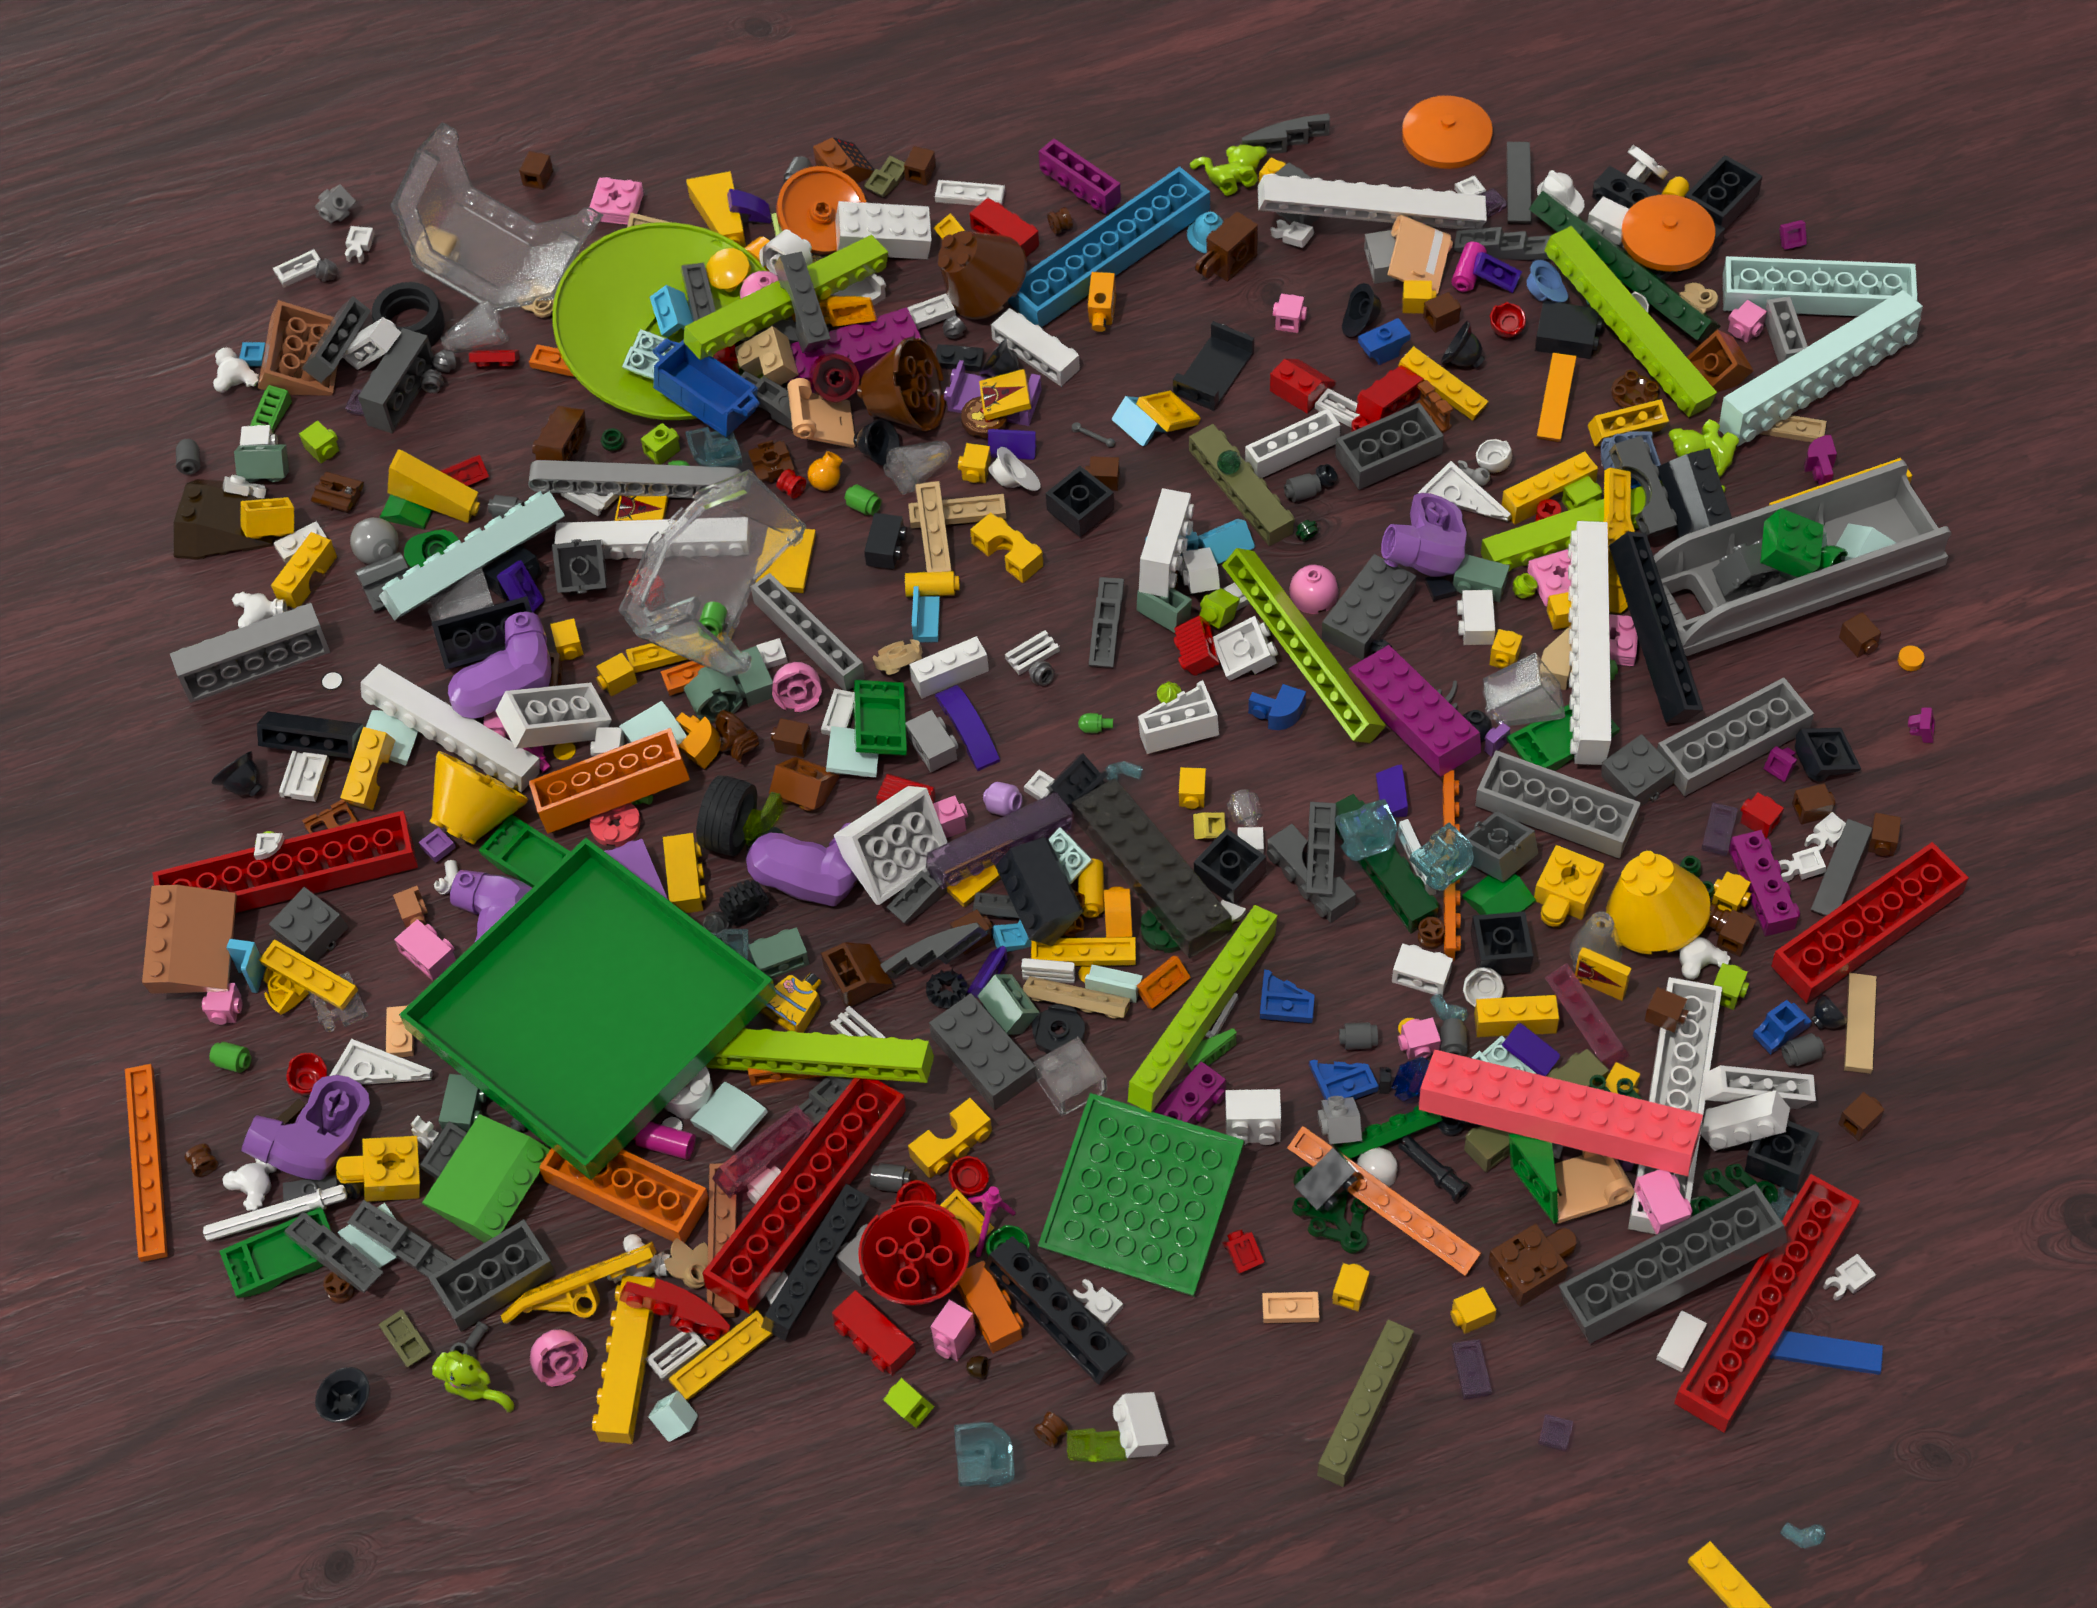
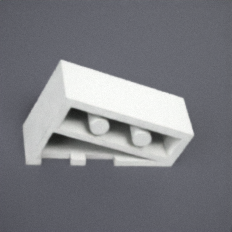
[1138,680,1219,754]

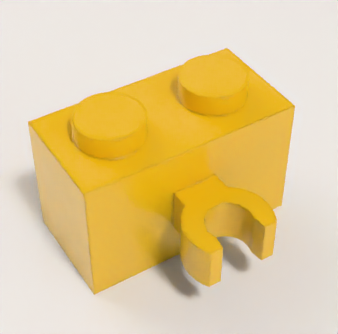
[241,497,294,539]

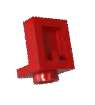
[713,344,739,373]
[1222,1229,1264,1273]

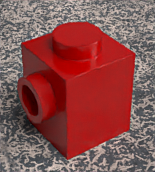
[1740,792,1784,839]

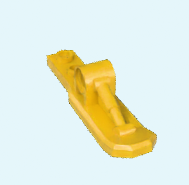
[1603,468,1635,615]
[501,1242,656,1323]

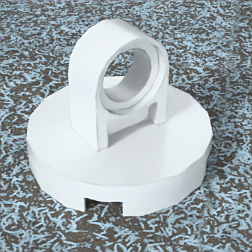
[1627,145,1669,183]

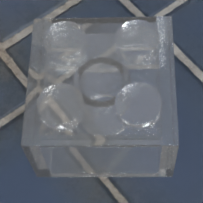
[1033,1037,1107,1117]

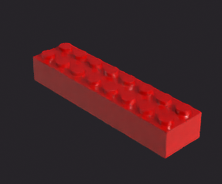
[1771,842,1969,1004]

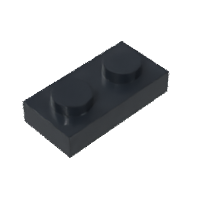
[936,344,984,372]

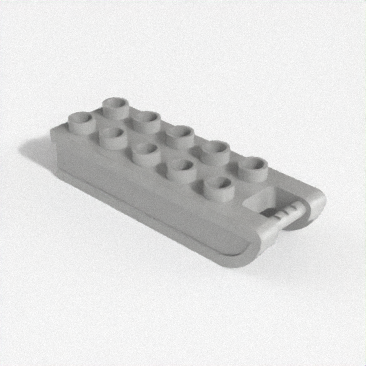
[1653,460,1952,656]

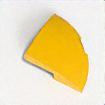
[264,968,310,1015]

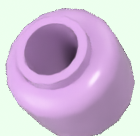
[983,782,1022,817]

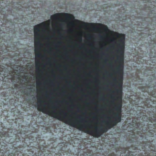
[1535,301,1603,359]

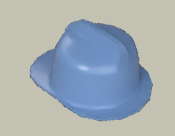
[1527,260,1568,303]

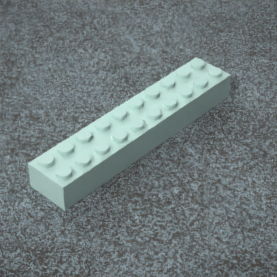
[1719,290,1923,447]

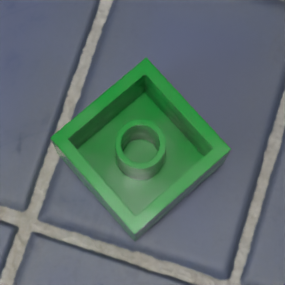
[1760,508,1824,578]

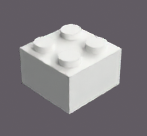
[1225,1089,1281,1145]

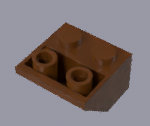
[821,942,893,1008]

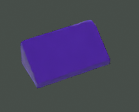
[1473,252,1522,293]
[988,429,1037,460]
[497,560,544,613]
[1376,765,1408,818]
[967,946,1008,999]
[1501,1023,1560,1076]

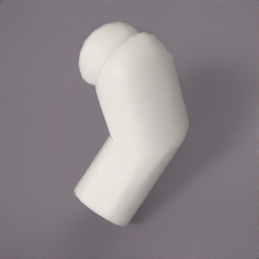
[434,860,459,894]

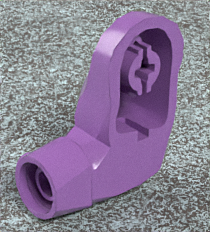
[1381,493,1467,577]
[448,612,551,719]
[746,823,858,906]
[450,870,532,942]
[242,1075,370,1180]

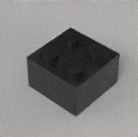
[1046,466,1114,537]
[1194,828,1266,904]
[1470,911,1534,975]
[1744,1121,1819,1192]

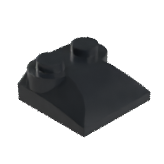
[1794,728,1861,782]

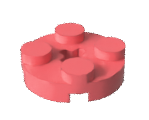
[589,803,641,847]

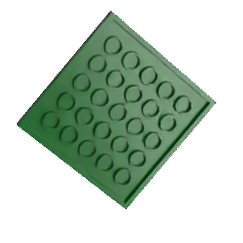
[1038,1093,1245,1297]

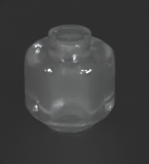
[1227,789,1264,827]

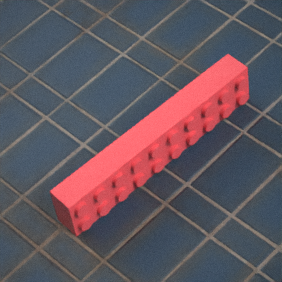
[1419,1049,1703,1176]

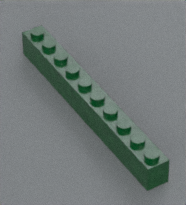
[1529,190,1721,343]

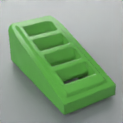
[250,385,292,432]
[1187,1029,1236,1071]

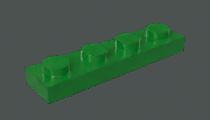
[1333,1105,1442,1158]

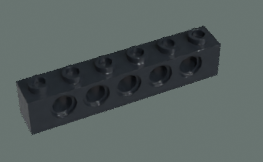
[1592,166,1725,260]
[761,1184,870,1341]
[984,1236,1128,1385]

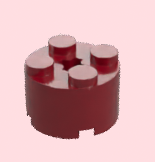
[809,353,860,402]

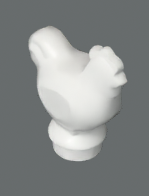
[213,348,259,393]
[232,592,287,629]
[1675,937,1731,980]
[223,1158,277,1211]
[607,1234,672,1283]

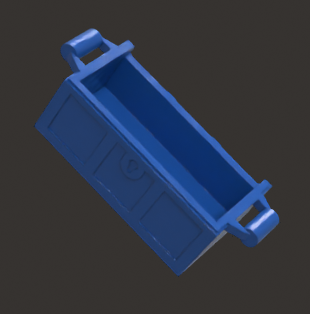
[653,338,760,437]

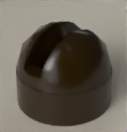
[966,1356,989,1379]

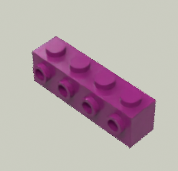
[1039,139,1121,214]
[1729,830,1800,937]
[1154,1061,1226,1125]

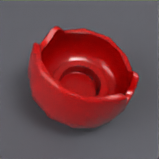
[1490,302,1526,338]
[286,1053,327,1096]
[948,1156,989,1197]
[896,1180,937,1204]

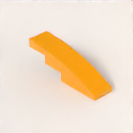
[792,296,877,327]
[1537,353,1576,442]

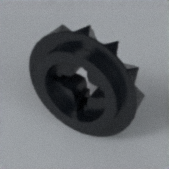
[926,969,968,1008]

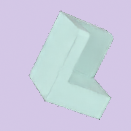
[649,1391,698,1441]

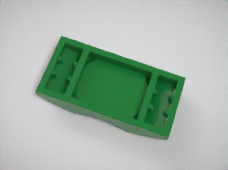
[853,680,907,755]
[1506,705,1620,771]
[479,815,571,888]
[219,1207,331,1298]

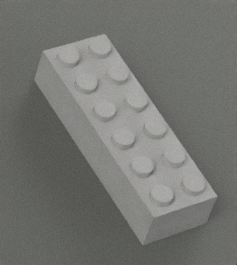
[170,603,330,703]
[1657,678,1814,796]
[1475,750,1641,859]

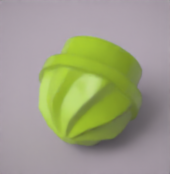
[1512,573,1538,599]
[1157,681,1182,704]

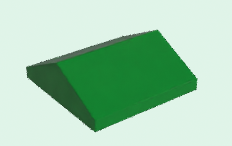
[380,494,433,529]
[1462,874,1536,915]

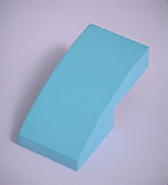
[991,920,1031,952]

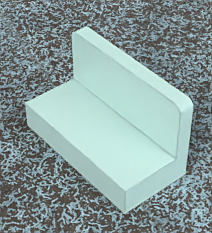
[1085,965,1143,1003]

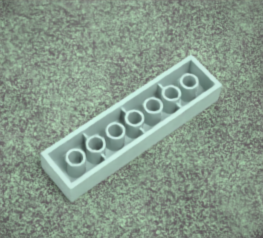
[1723,256,1917,316]
[379,491,565,621]

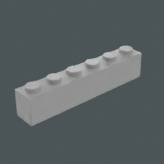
[751,573,865,691]

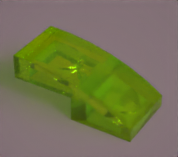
[743,792,783,844]
[1067,1428,1127,1462]

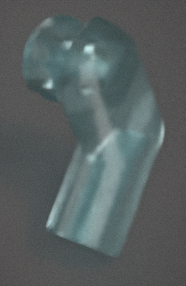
[1105,761,1142,781]
[1430,994,1468,1021]
[1780,1522,1826,1548]

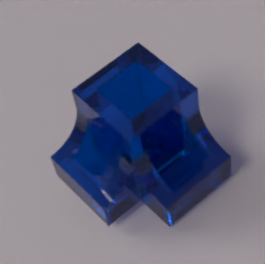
[1392,1056,1430,1101]

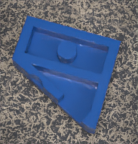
[1260,969,1315,1023]
[1309,1060,1379,1100]

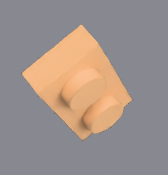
[386,1006,414,1057]
[1262,1292,1319,1323]

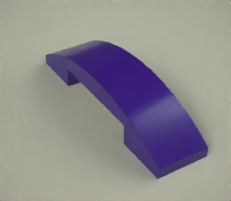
[935,685,1000,771]

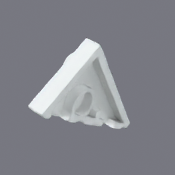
[1418,461,1512,522]
[330,1039,434,1085]

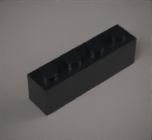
[257,711,363,759]

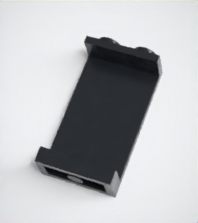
[1173,321,1254,411]

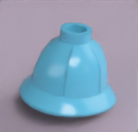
[1187,212,1223,254]

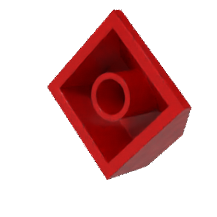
[1270,359,1336,414]

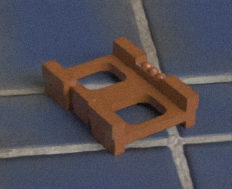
[1416,380,1453,433]
[302,800,358,834]

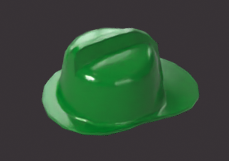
[404,529,459,568]

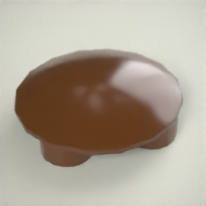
[1611,370,1659,408]

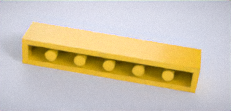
[592,1275,655,1444]

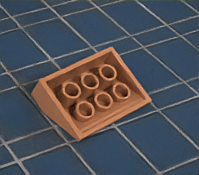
[258,300,338,396]
[142,885,237,994]

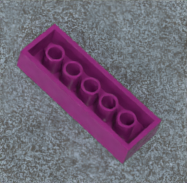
[785,307,921,393]
[1348,645,1481,777]

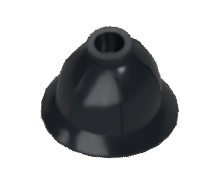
[1441,321,1485,368]
[979,339,1020,377]
[853,419,900,466]
[211,751,263,797]
[315,1367,370,1423]

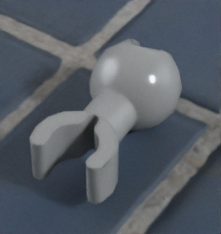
[1458,460,1490,486]

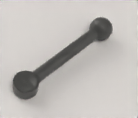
[1072,422,1115,448]

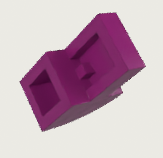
[1804,435,1837,486]

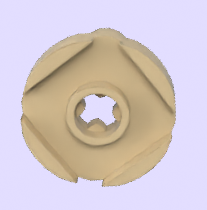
[873,639,923,675]

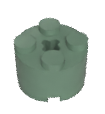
[684,666,742,723]

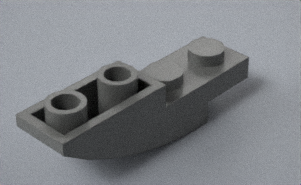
[741,371,793,430]

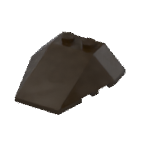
[174,479,276,560]

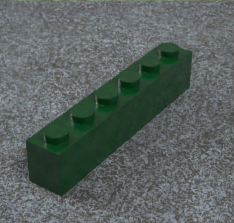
[1335,793,1439,934]

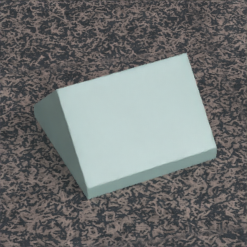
[1836,523,1896,561]

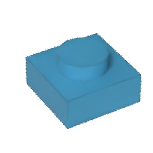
[239,342,266,366]

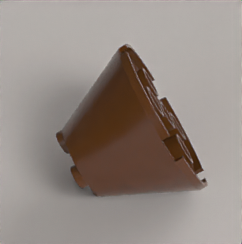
[938,231,1027,319]
[857,336,946,431]

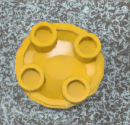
[706,248,751,292]

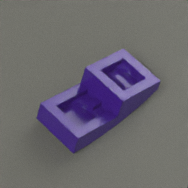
[727,189,771,223]

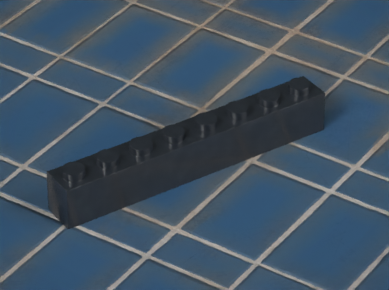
[1609,531,1703,724]

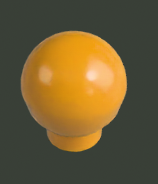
[808,451,843,491]

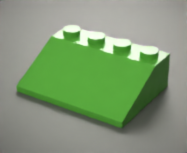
[421,1114,550,1243]

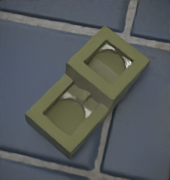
[864,156,905,197]
[379,1309,431,1368]

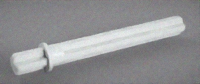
[203,1185,347,1241]

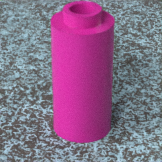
[1451,242,1487,292]
[633,1122,696,1160]

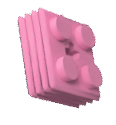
[589,177,644,225]
[1527,549,1571,607]
[1609,614,1638,666]

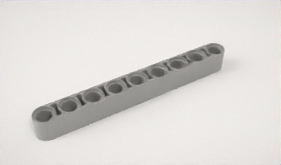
[528,460,743,500]

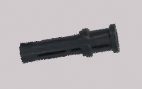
[1398,1135,1471,1203]

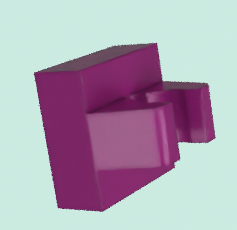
[1779,220,1807,249]
[1908,708,1935,743]
[1763,746,1797,782]

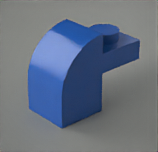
[1248,684,1306,730]

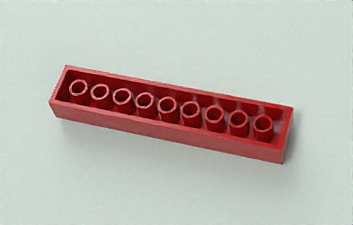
[152,810,418,913]
[702,1078,906,1314]
[1674,1174,1860,1433]

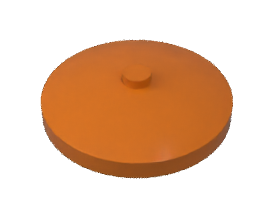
[1402,96,1493,169]
[776,166,866,255]
[1621,194,1715,271]

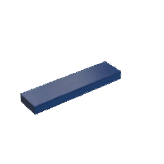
[1770,1331,1883,1375]

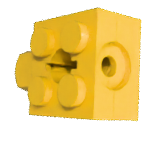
[1534,845,1604,927]
[336,1136,420,1201]

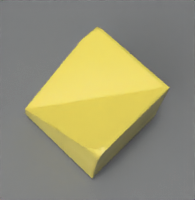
[1193,813,1225,839]

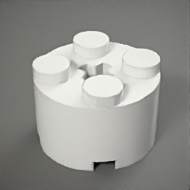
[759,229,812,275]
[664,1066,714,1119]

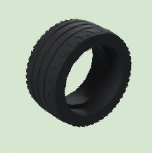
[372,282,445,347]
[696,775,758,856]

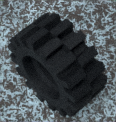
[719,880,769,926]

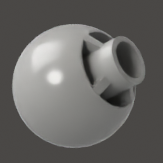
[350,517,399,565]

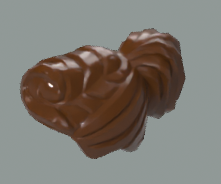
[715,709,759,763]

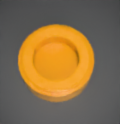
[1898,646,1924,671]

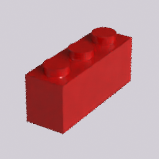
[970,197,1039,257]
[1355,365,1424,423]
[832,1290,916,1376]

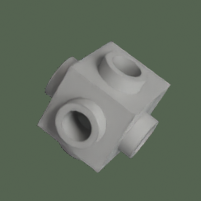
[315,185,356,223]

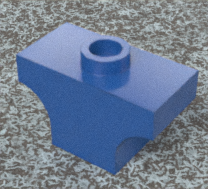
[1358,318,1411,365]
[1753,1000,1812,1055]

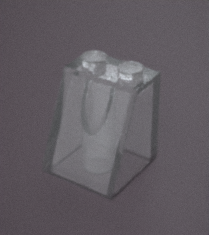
[428,568,493,622]
[1482,653,1566,726]

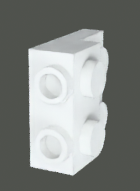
[1213,616,1278,681]

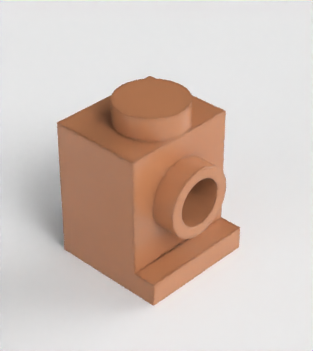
[393,886,428,929]

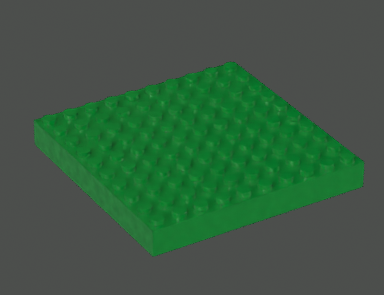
[399,838,777,1180]

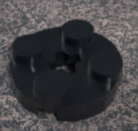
[1032,1004,1085,1056]

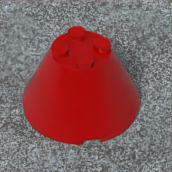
[858,1200,970,1305]

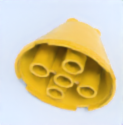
[430,751,528,845]
[1606,851,1711,954]

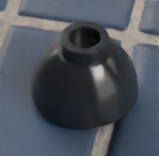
[1462,710,1492,742]
[1810,994,1847,1030]

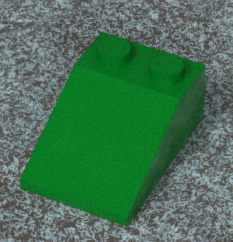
[1509,1133,1559,1224]

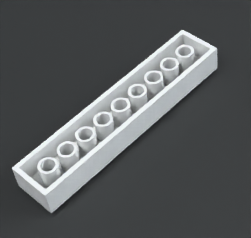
[1568,521,1611,765]
[1628,977,1722,1234]

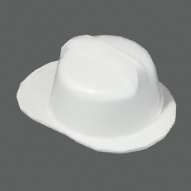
[1537,170,1584,215]
[988,447,1040,491]

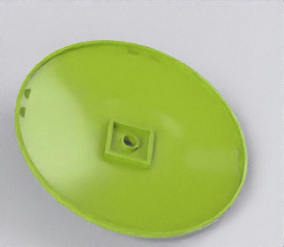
[553,222,785,420]

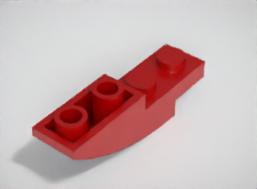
[619,1278,730,1340]

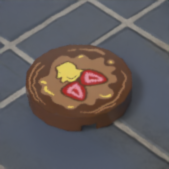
[961,396,1008,438]

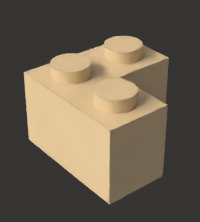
[735,326,798,385]

